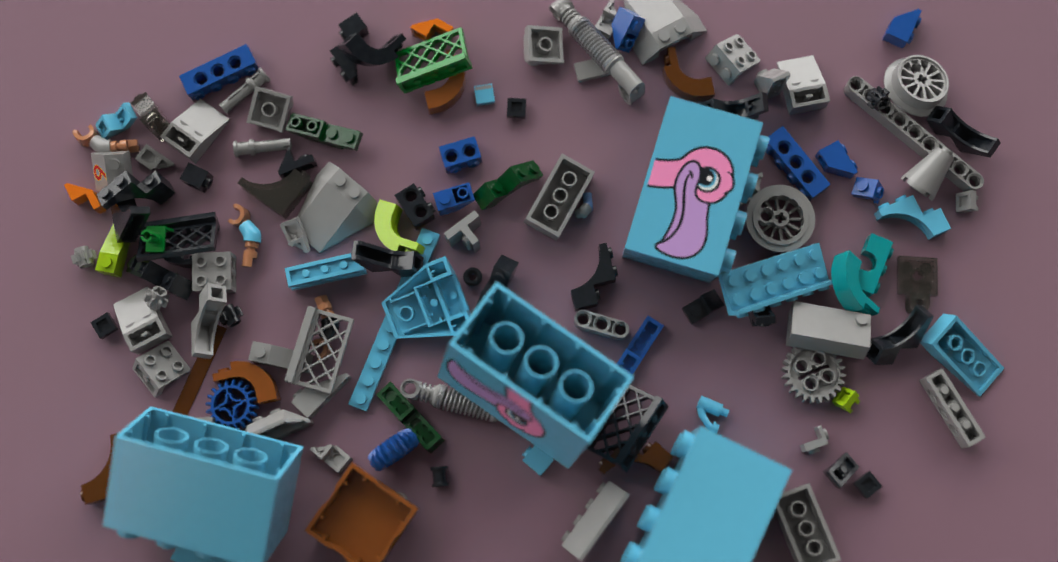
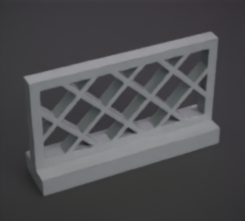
[284,306,355,395]

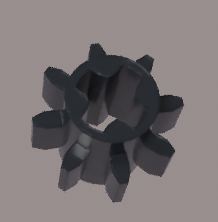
[866,86,891,111]
[219,304,243,328]

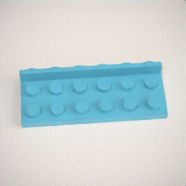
[718,243,832,318]

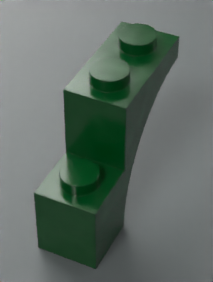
[473,160,543,210]

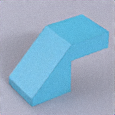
[95,102,137,140]

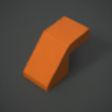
[410,18,454,41]
[64,183,107,214]

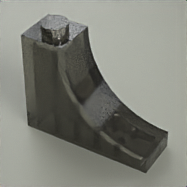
[131,92,170,142]
[238,169,313,220]

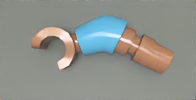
[228,204,262,267]

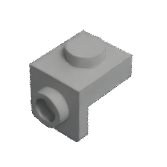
[800,425,829,455]

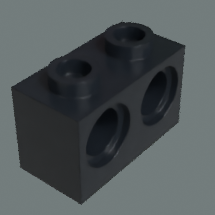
[395,183,436,230]

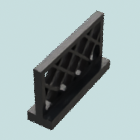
[136,212,220,262]
[586,384,669,472]

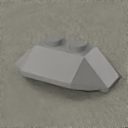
[245,408,314,440]

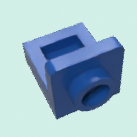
[851,177,884,204]

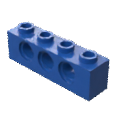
[179,44,259,101]
[765,126,831,201]

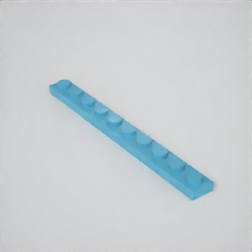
[349,228,440,412]

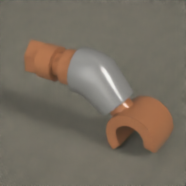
[73,124,139,153]

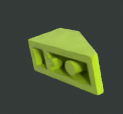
[95,224,130,278]

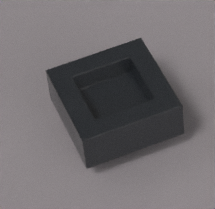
[507,98,526,119]
[90,312,119,339]
[853,471,883,499]

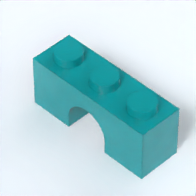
[859,233,894,298]

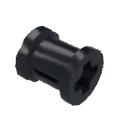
[430,466,450,487]

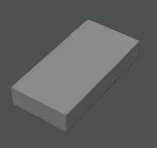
[574,59,610,83]

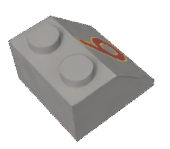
[91,151,133,191]

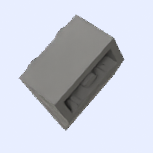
[776,55,830,115]
[160,99,230,164]
[113,286,173,355]

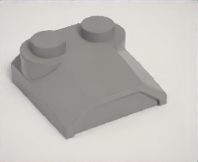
[523,25,564,66]
[247,86,293,133]

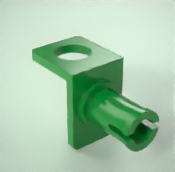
[141,226,174,252]

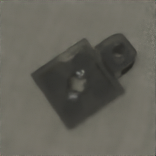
[897,256,938,314]

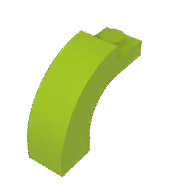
[374,199,425,255]

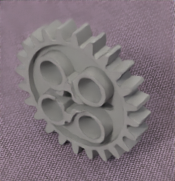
[781,347,846,404]

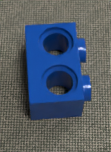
[439,136,482,173]

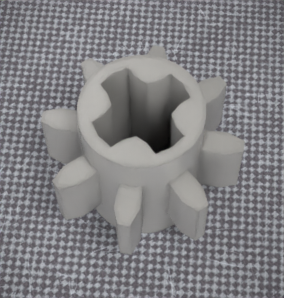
[71,246,97,269]
[144,286,170,310]

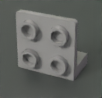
[192,251,236,294]
[132,341,191,398]

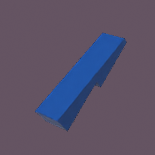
[616,315,664,375]

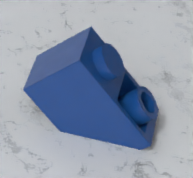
[612,7,646,53]
[882,9,922,49]
[815,140,858,179]
[433,182,475,216]

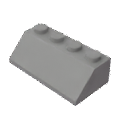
[561,481,629,561]

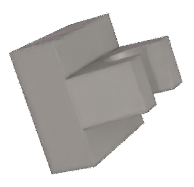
[956,190,978,213]

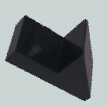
[278,148,318,180]
[682,289,724,325]
[823,452,859,488]

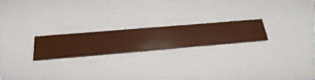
[172,325,227,416]

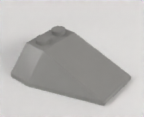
[624,0,707,65]
[298,162,378,253]

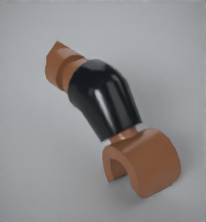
[311,295,340,361]

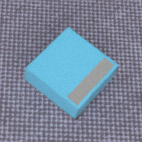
[474,83,495,106]

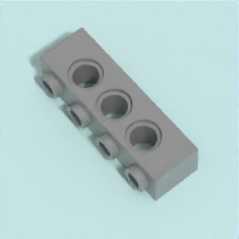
[919,368,986,449]

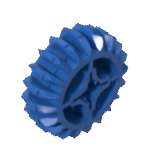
[205,379,259,430]
[368,428,419,471]

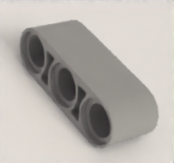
[574,310,629,341]

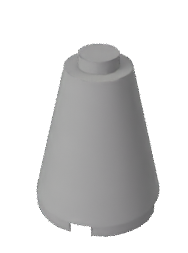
[900,146,954,201]

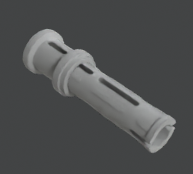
[219,68,271,114]
[233,138,292,158]

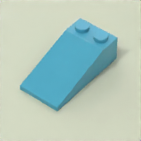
[920,313,1004,397]

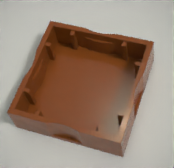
[304,463,420,562]

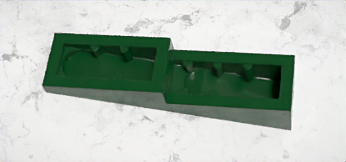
[376,381,445,454]

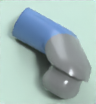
[574,192,593,218]

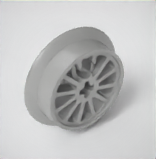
[884,55,949,117]
[746,185,815,252]

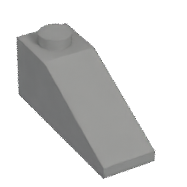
[754,68,791,99]
[248,341,314,374]
[291,373,352,419]

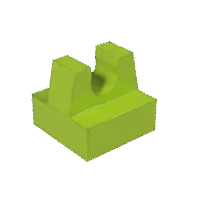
[832,386,860,414]

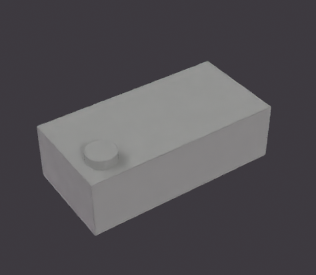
[523,153,595,241]
[786,301,871,360]
[774,483,841,562]

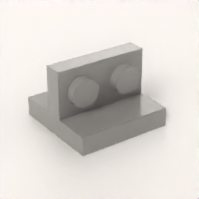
[444,210,481,253]

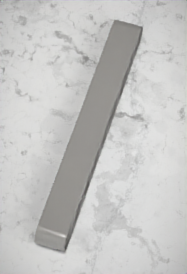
[844,76,984,192]

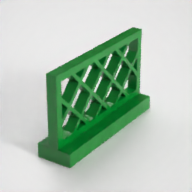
[395,27,472,94]

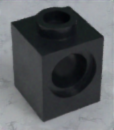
[180,162,213,193]

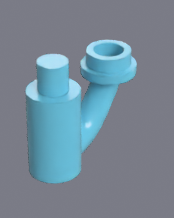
[696,395,729,433]

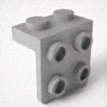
[705,34,760,86]

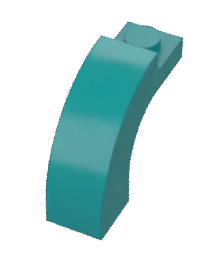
[831,250,880,316]

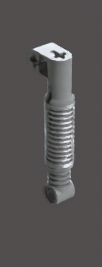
[549,0,645,105]
[400,379,501,423]

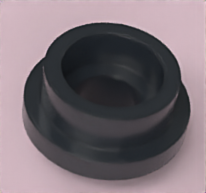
[463,267,482,287]

